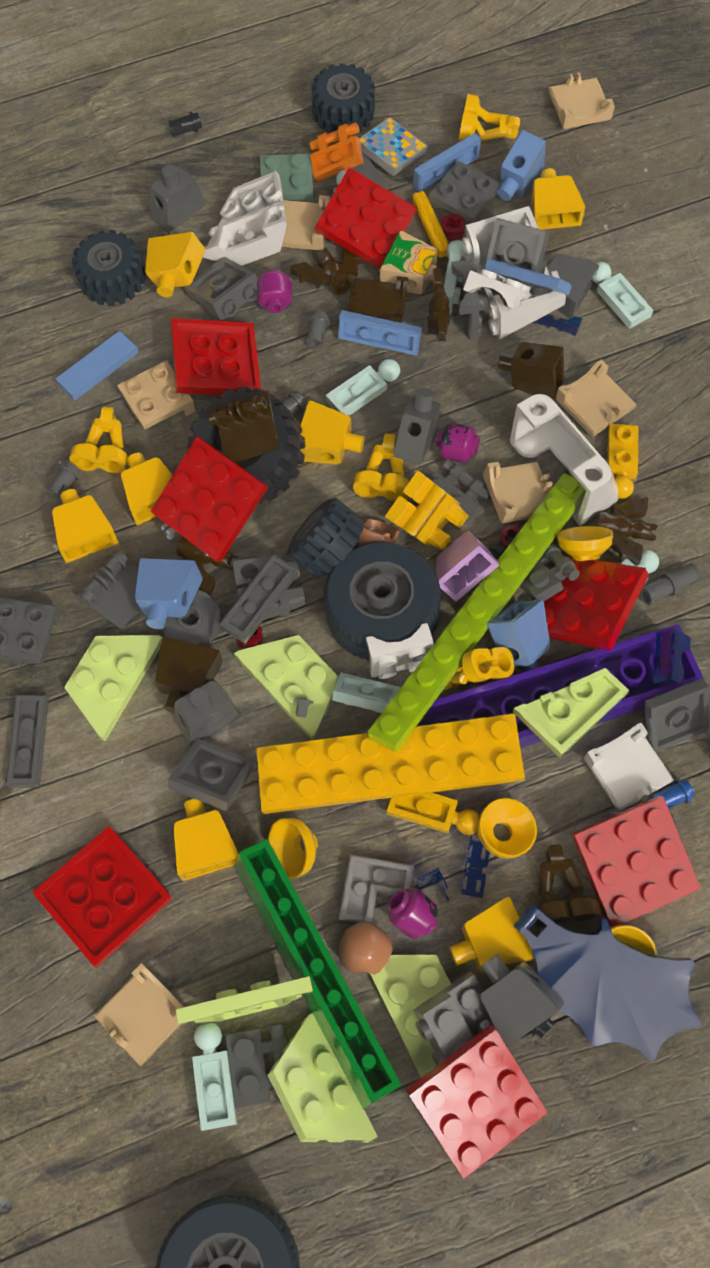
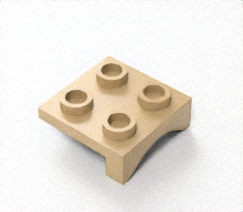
[548,72,615,129]
[282,195,330,251]
[556,359,636,438]
[117,360,196,430]
[483,462,553,524]
[94,963,184,1066]

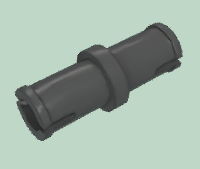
[640,563,701,605]

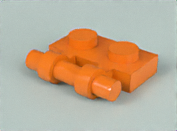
[310,122,364,182]

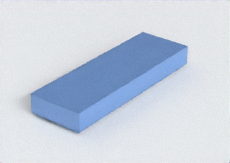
[413,133,481,193]
[484,259,572,295]
[338,310,422,356]
[55,331,139,401]

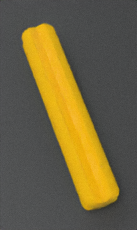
[412,191,449,258]

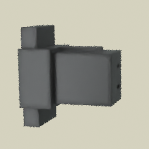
[293,698,314,718]

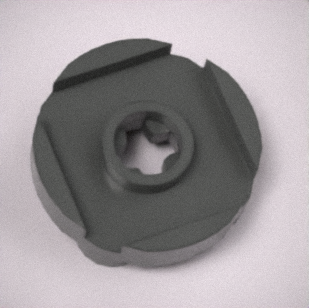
[162,590,222,647]

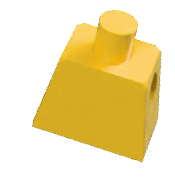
[531,168,585,230]
[145,232,205,298]
[300,400,365,465]
[121,452,172,526]
[52,489,119,563]
[174,799,238,881]
[449,896,535,973]

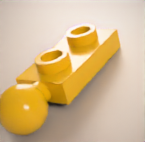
[607,423,638,499]
[387,793,480,835]

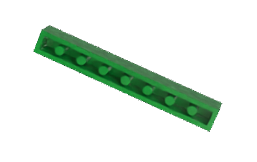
[234,839,402,1109]

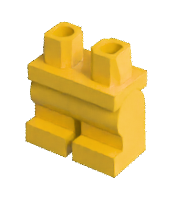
[385,470,469,551]

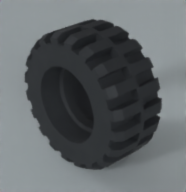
[188,387,306,505]

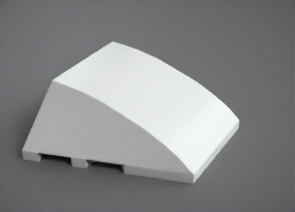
[203,171,287,266]

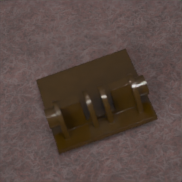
[208,390,280,462]

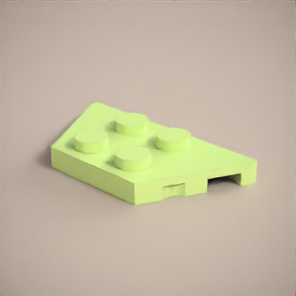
[64,635,163,741]
[234,635,339,740]
[369,955,451,1078]
[176,976,313,1024]
[268,1013,378,1143]

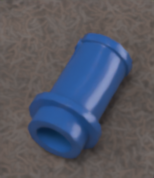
[650,779,695,809]

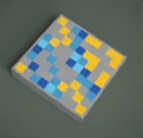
[359,117,428,176]

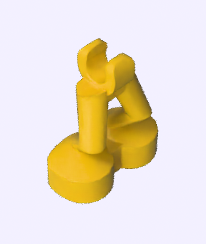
[458,93,520,141]
[69,407,128,473]
[353,433,410,502]
[443,647,514,690]

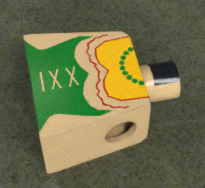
[380,231,447,294]

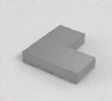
[339,854,414,924]

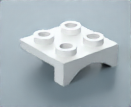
[463,269,537,310]
[366,623,433,679]
[584,723,674,812]

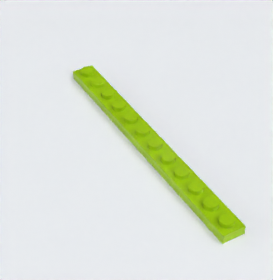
[368,473,586,753]

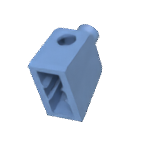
[497,130,546,201]
[135,558,203,629]
[487,600,550,673]

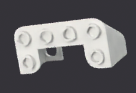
[463,206,566,340]
[510,394,619,526]

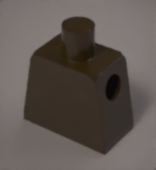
[498,342,564,402]
[155,636,223,713]

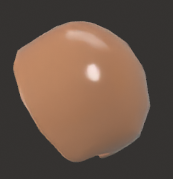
[356,519,400,547]
[338,922,393,975]

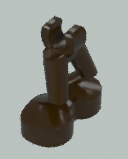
[536,844,601,927]

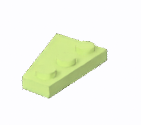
[513,668,629,758]

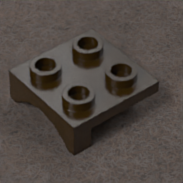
[349,276,408,323]

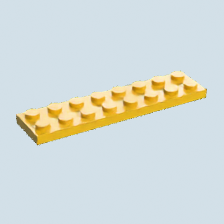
[257,714,525,814]

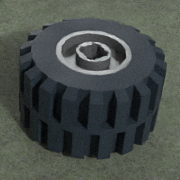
[311,63,375,133]
[72,230,146,306]
[287,497,364,579]

